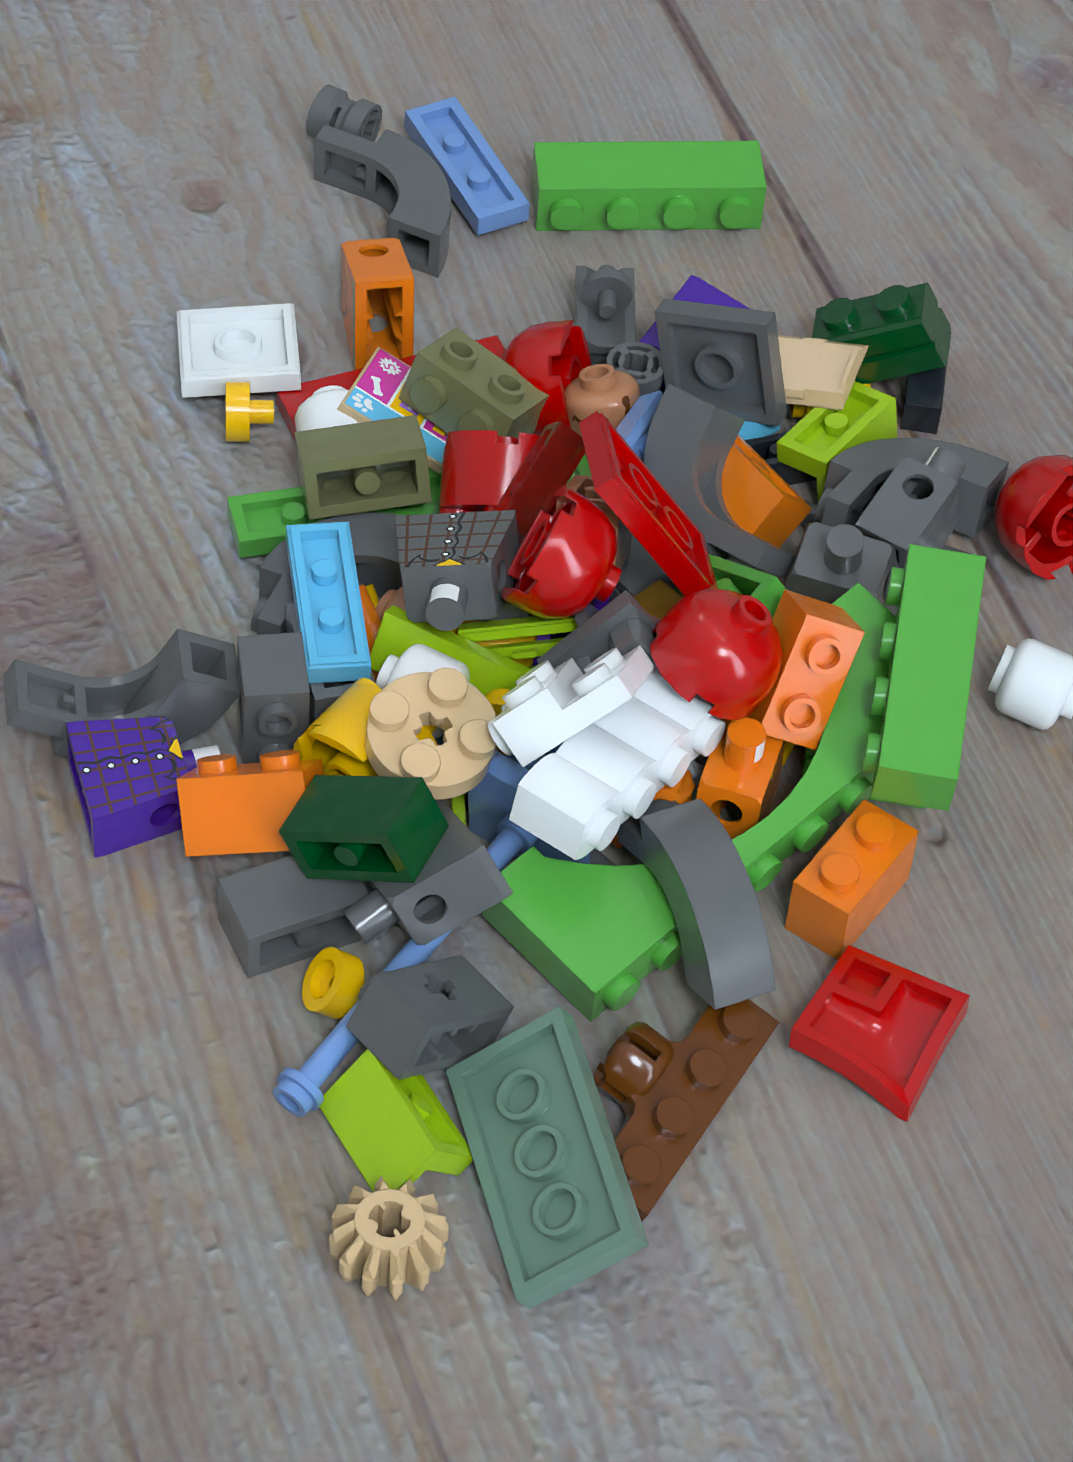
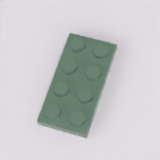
[446,1006,649,1309]

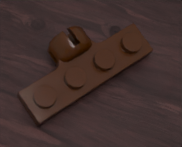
[594,999,779,1222]

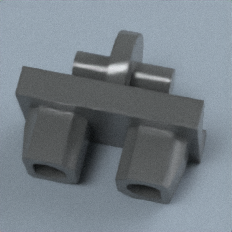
[575,265,636,365]
[537,590,660,674]

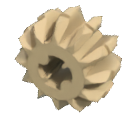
[329,1176,449,1301]

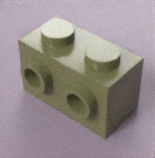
[398,328,549,438]
[294,415,432,520]

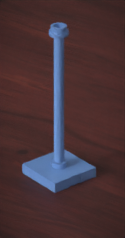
[273,750,590,1117]

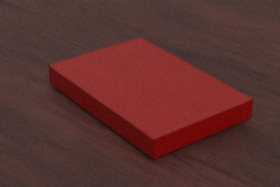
[579,411,718,596]

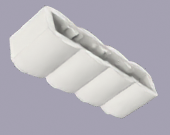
[509,664,726,860]

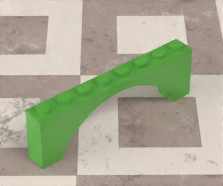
[482,582,896,1022]

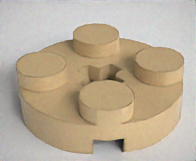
[364,667,497,800]

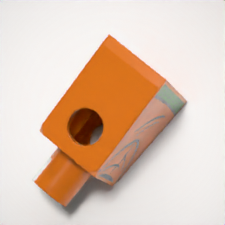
[341,238,414,370]

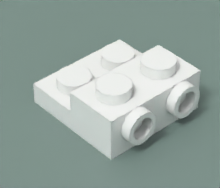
[488,645,655,767]

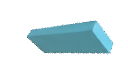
[286,522,371,684]

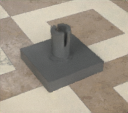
[655,298,787,426]

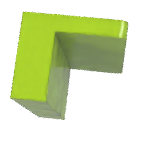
[776,381,897,502]
[319,1049,473,1192]

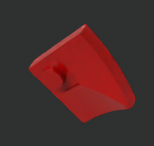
[789,945,970,1122]

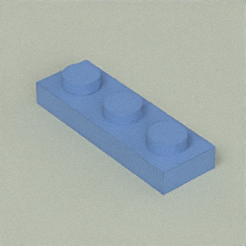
[404,97,530,236]

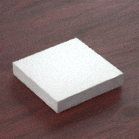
[177,303,301,398]

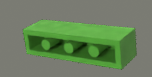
[531,141,766,231]
[862,544,986,811]

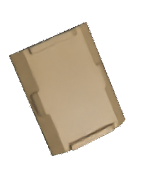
[778,335,869,410]

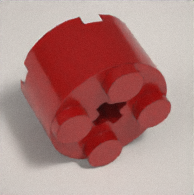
[438,430,567,527]

